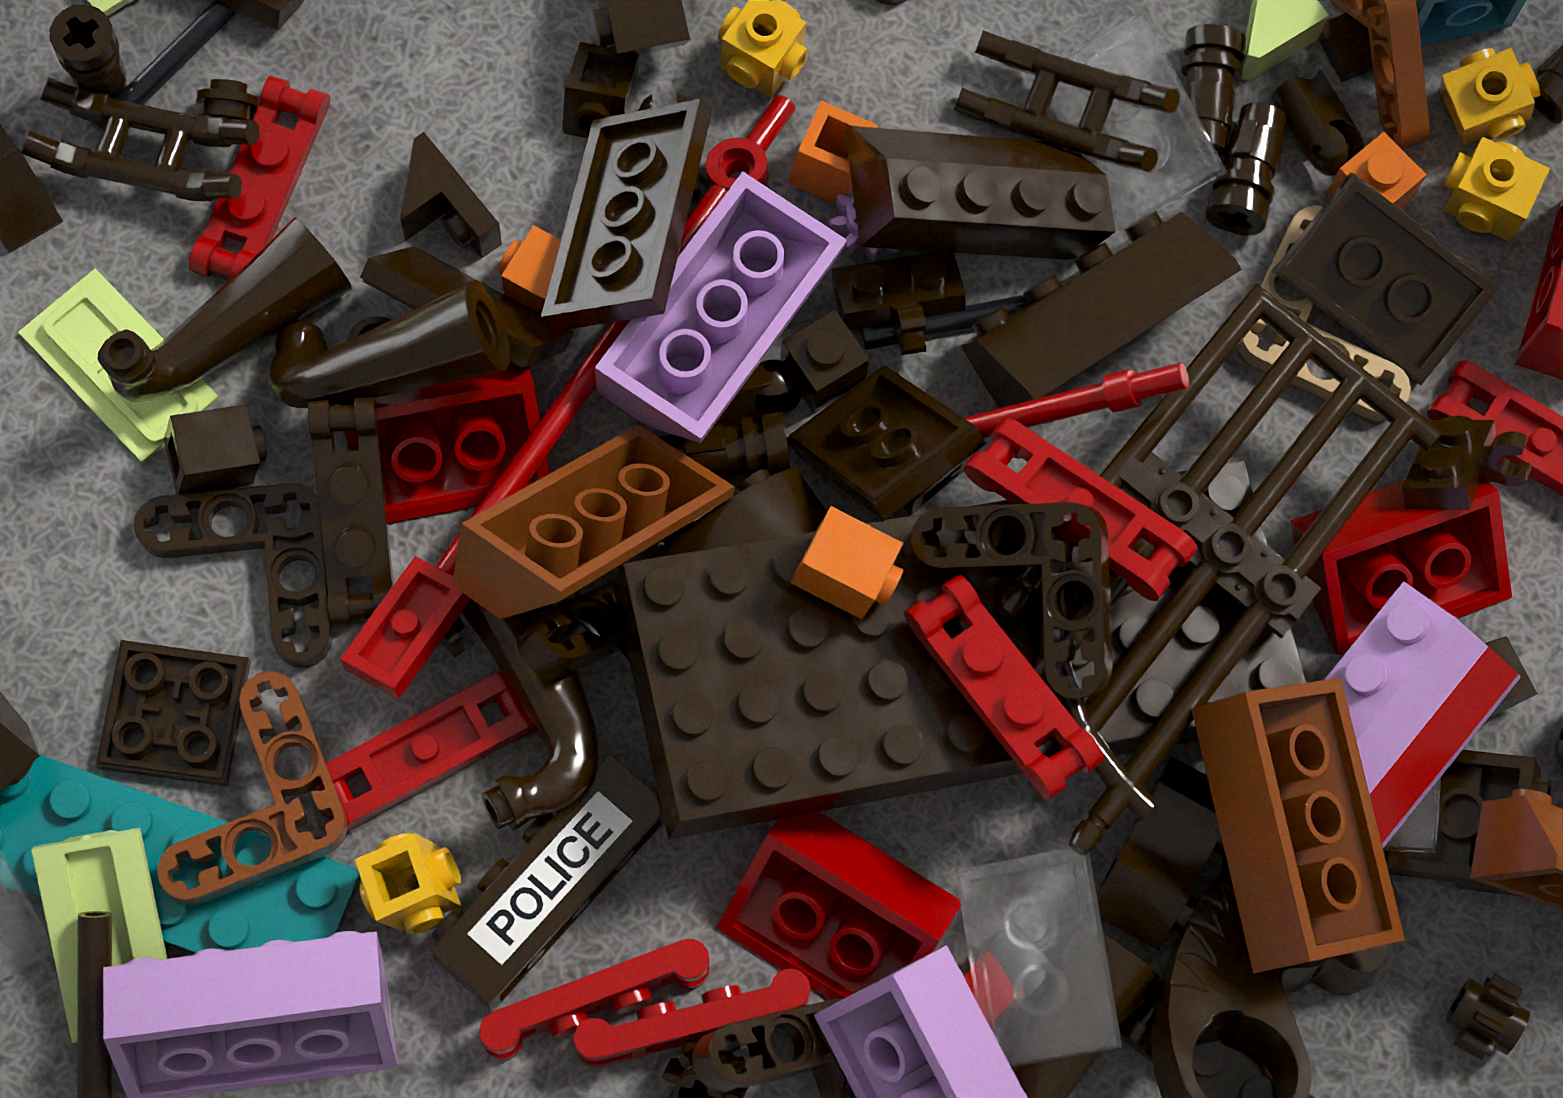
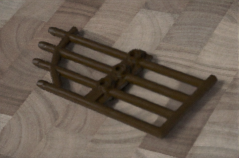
[997,283,1442,856]

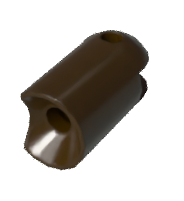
[1271,69,1365,176]
[714,359,801,426]

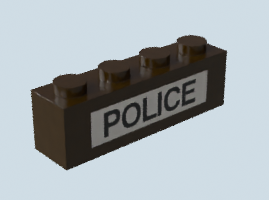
[430,754,664,1012]

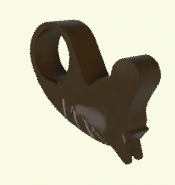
[1151,853,1388,1098]

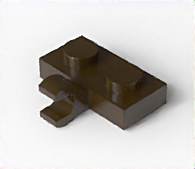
[832,252,966,355]
[1402,416,1531,510]

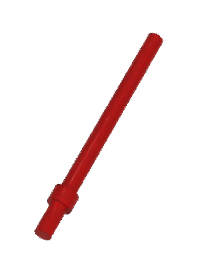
[964,362,1189,439]

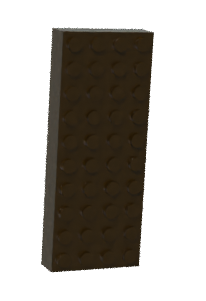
[613,461,1306,840]

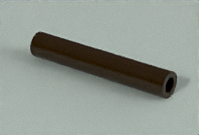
[77,911,112,1098]

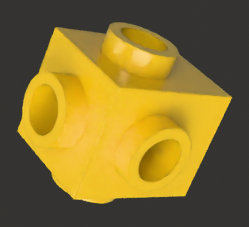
[718,0,809,98]
[1440,47,1540,146]
[1443,137,1550,242]
[354,833,461,935]

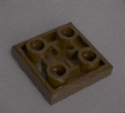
[96,640,251,787]

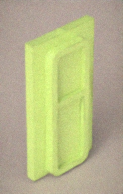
[18,268,219,464]
[31,828,167,1043]

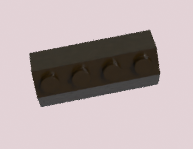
[845,126,1116,260]
[960,211,1242,408]

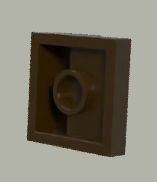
[1386,750,1552,897]

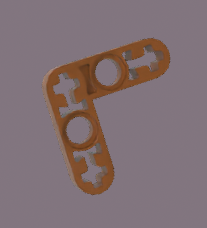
[1330,0,1430,149]
[157,671,348,906]

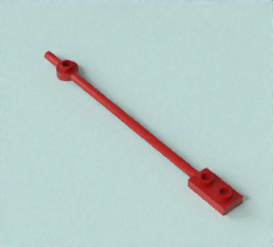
[340,95,796,700]

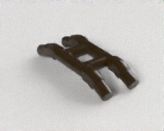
[954,30,1180,172]
[21,77,260,202]

